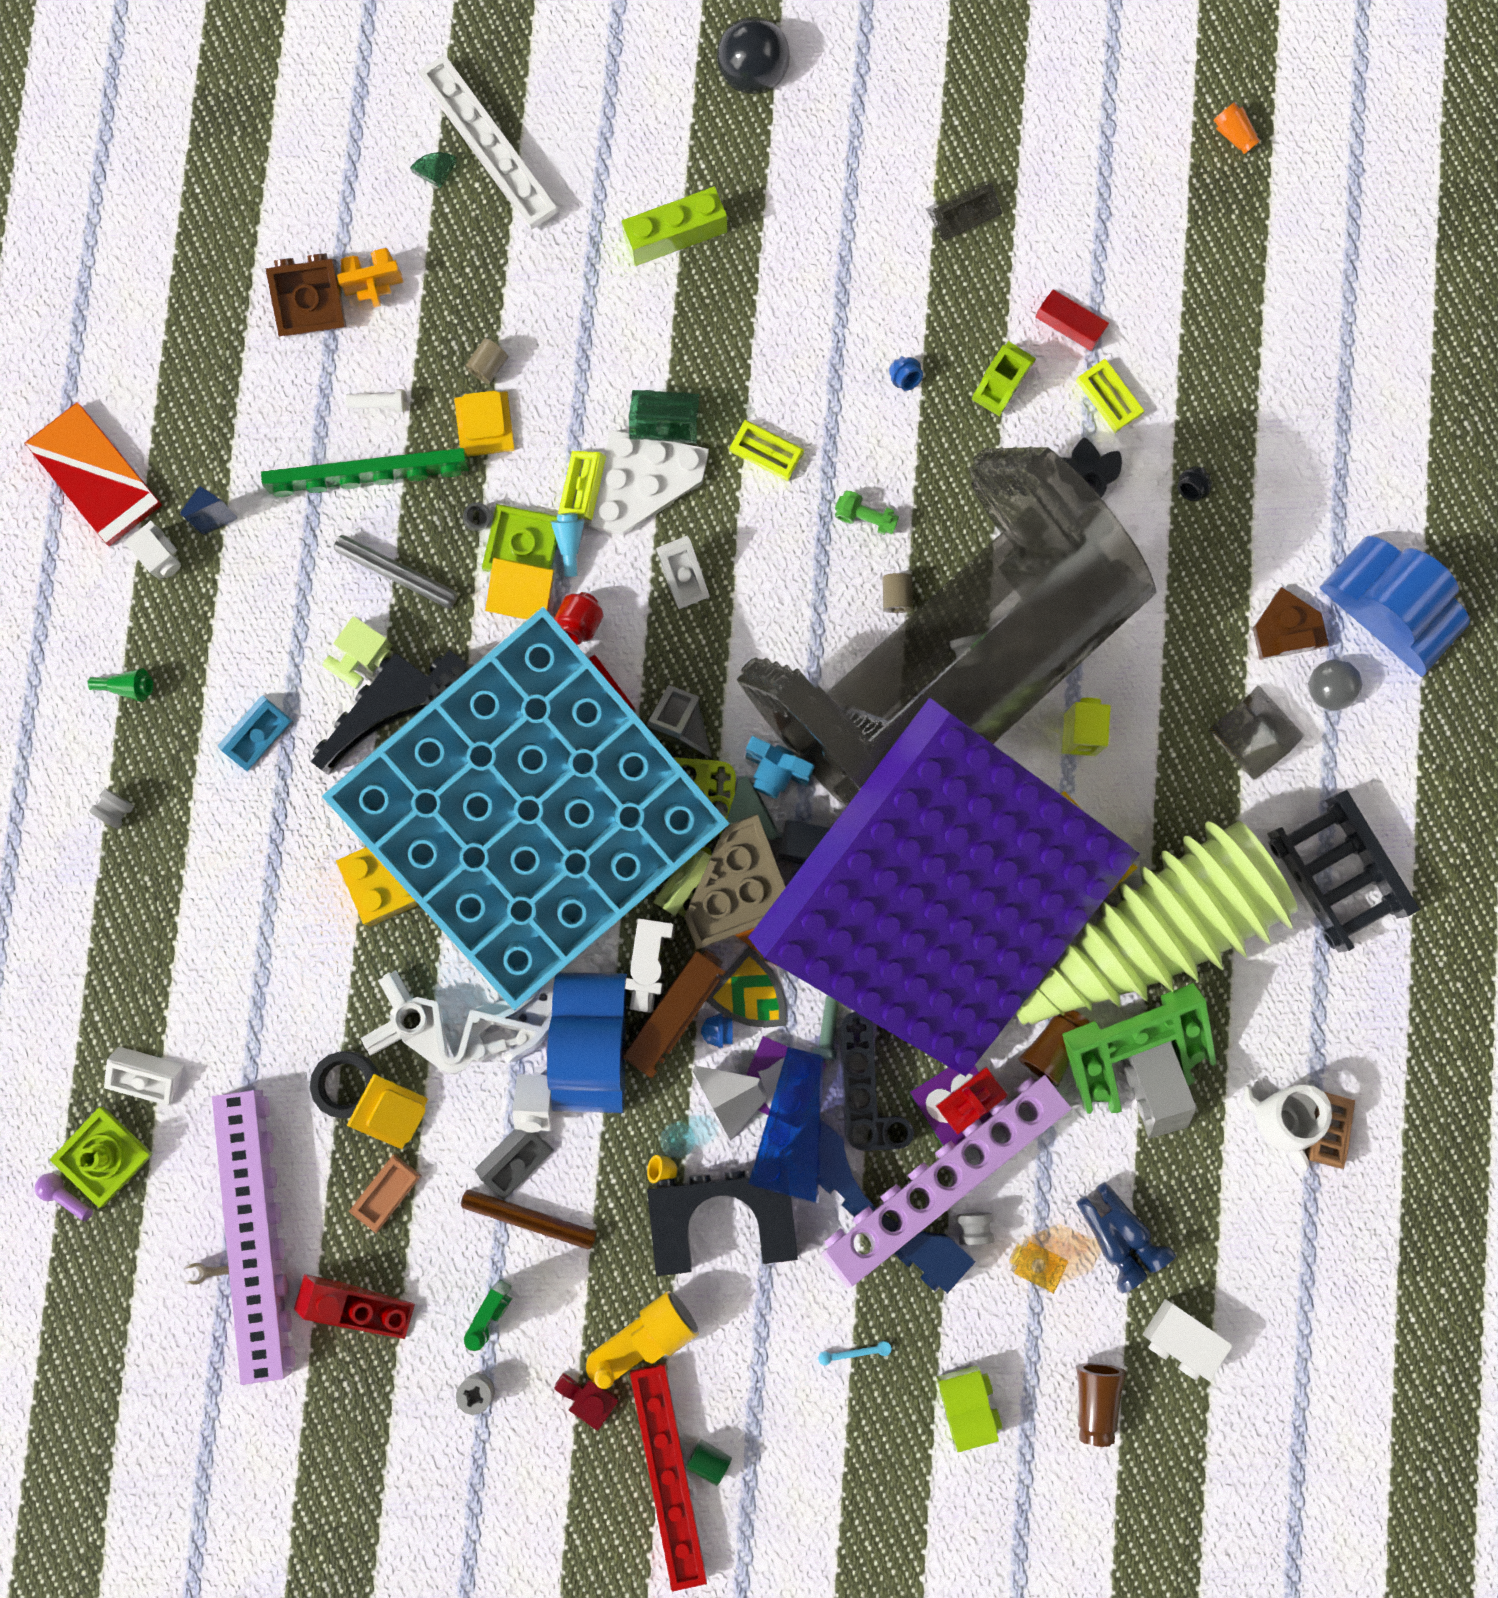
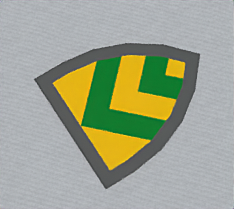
[706,946,786,1028]

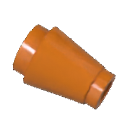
[1213,102,1260,154]

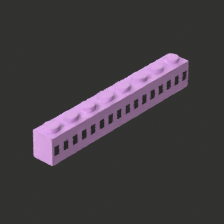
[212,1089,296,1385]

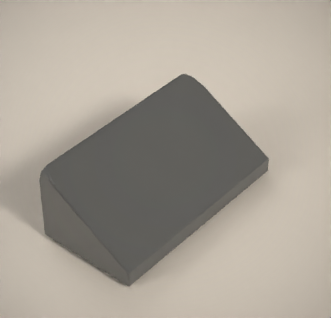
[475,1129,554,1200]

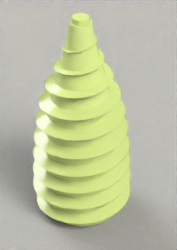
[1016,821,1298,1025]

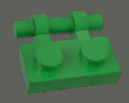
[464,1279,513,1351]

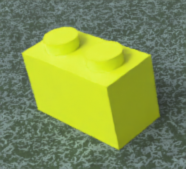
[1062,697,1111,757]

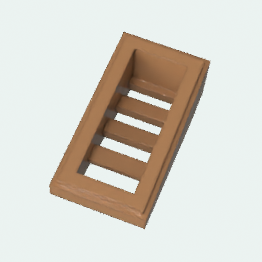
[1305,1092,1355,1170]

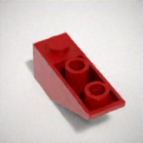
[294,1274,415,1339]

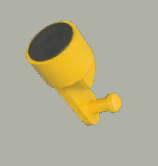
[586,1291,699,1389]

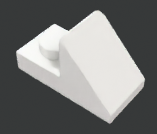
[656,536,710,609]

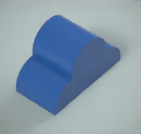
[1318,536,1470,677]
[547,972,627,1113]

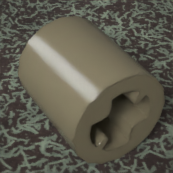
[465,338,509,384]
[882,573,913,613]

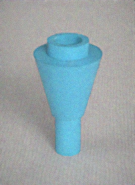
[551,513,585,577]

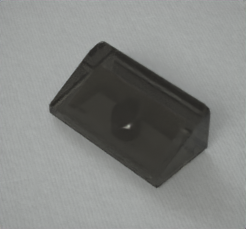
[926,181,1002,241]

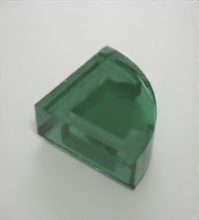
[410,152,457,188]

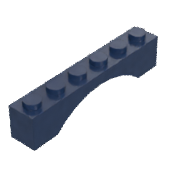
[788,1114,976,1294]

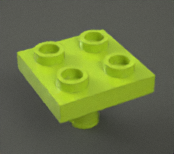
[49,1107,153,1208]

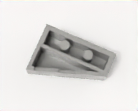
[1118,1018,1197,1139]

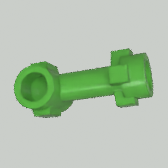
[835,490,900,535]

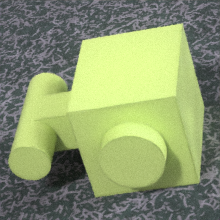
[322,616,393,689]

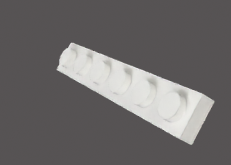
[417,54,558,230]

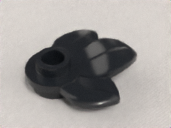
[1055,437,1122,503]

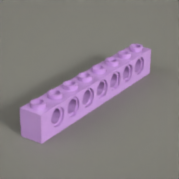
[821,1075,1072,1288]

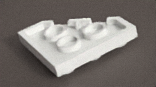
[590,430,709,536]

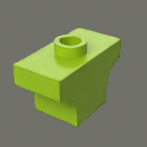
[971,341,1037,417]

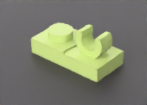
[653,850,711,918]

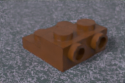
[265,253,347,337]

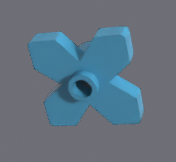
[745,736,815,799]

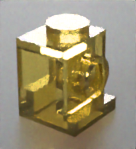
[1009,1238,1069,1294]

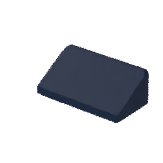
[180,486,238,535]

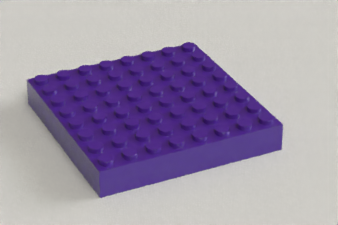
[748,698,1140,1077]

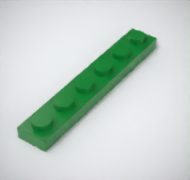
[260,448,470,497]

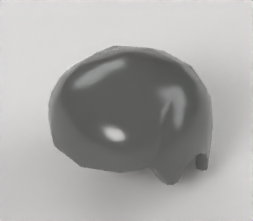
[1308,659,1363,711]

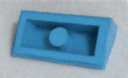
[218,695,293,772]

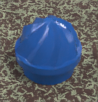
[889,356,923,391]
[701,1013,733,1048]

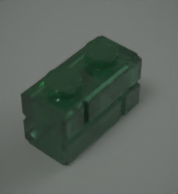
[629,390,700,443]

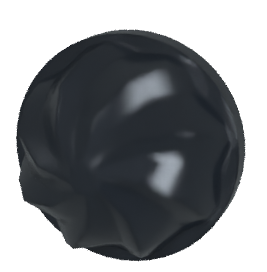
[1177,466,1212,501]

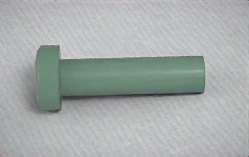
[812,996,839,1060]

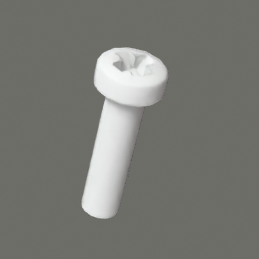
[345,389,407,412]

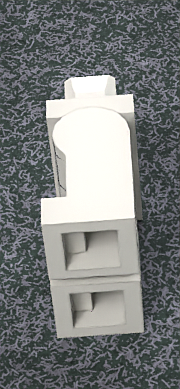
[625,919,676,1013]

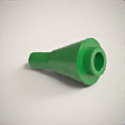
[87,668,153,702]

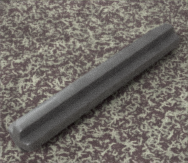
[333,535,458,609]

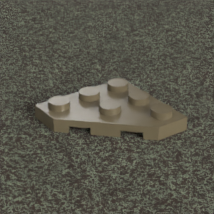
[684,813,786,949]

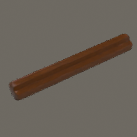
[460,1189,596,1250]

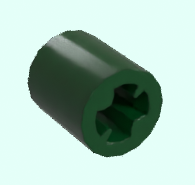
[685,1439,732,1487]

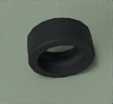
[309,1051,379,1119]

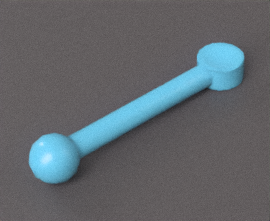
[818,1341,892,1366]

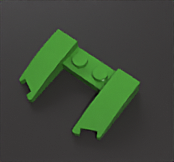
[1062,983,1216,1114]

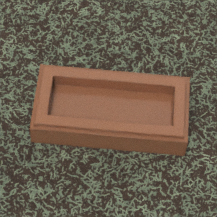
[349,1154,422,1233]

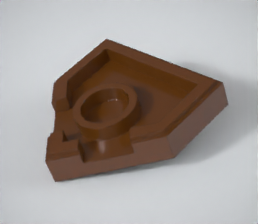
[1253,587,1329,660]

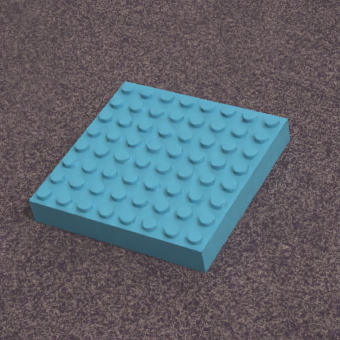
[321,607,730,1011]

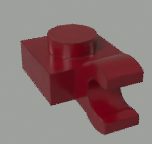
[554,1372,619,1431]

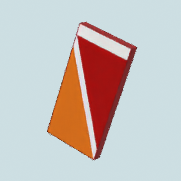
[24,402,162,547]

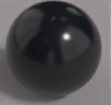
[717,16,790,94]

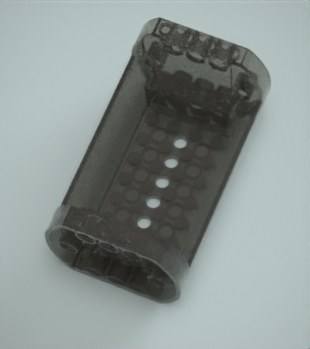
[736,446,1157,809]

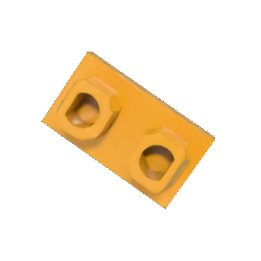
[337,248,404,308]

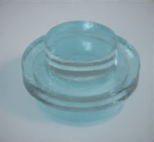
[660,1122,695,1158]

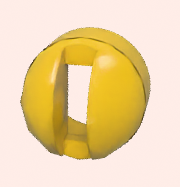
[647,1155,678,1183]

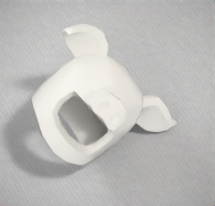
[1243,1084,1332,1171]

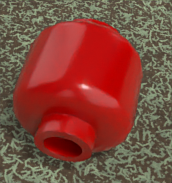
[554,592,604,645]

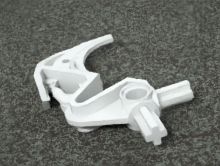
[360,970,555,1074]

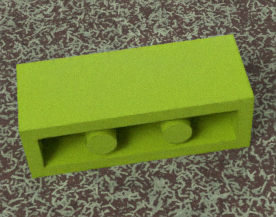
[621,186,727,266]

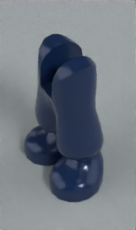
[1076,1181,1176,1294]

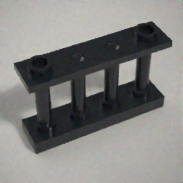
[1267,789,1420,953]

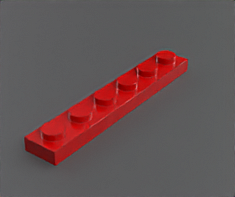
[630,1363,707,1592]

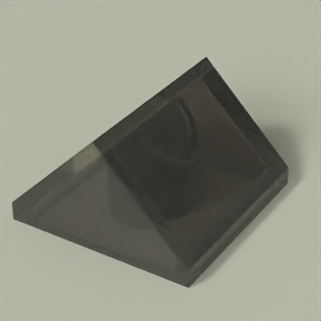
[1208,685,1305,781]

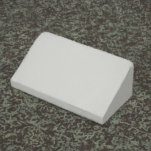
[104,1047,183,1107]

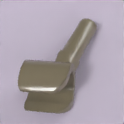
[184,1263,229,1285]

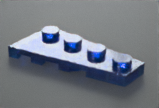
[748,1047,824,1204]

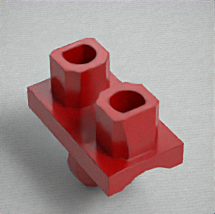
[935,1067,1008,1135]

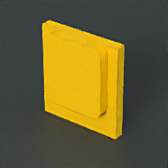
[454,391,515,457]
[485,557,554,620]
[347,1074,428,1149]

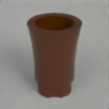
[1018,1010,1090,1087]
[1076,1363,1127,1447]

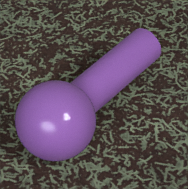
[34,1173,93,1222]

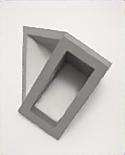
[647,685,712,758]
[693,1065,768,1141]

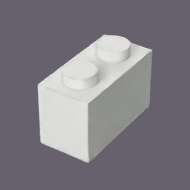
[1142,1299,1233,1381]

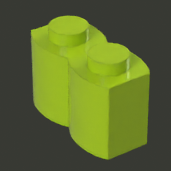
[936,1365,1003,1453]

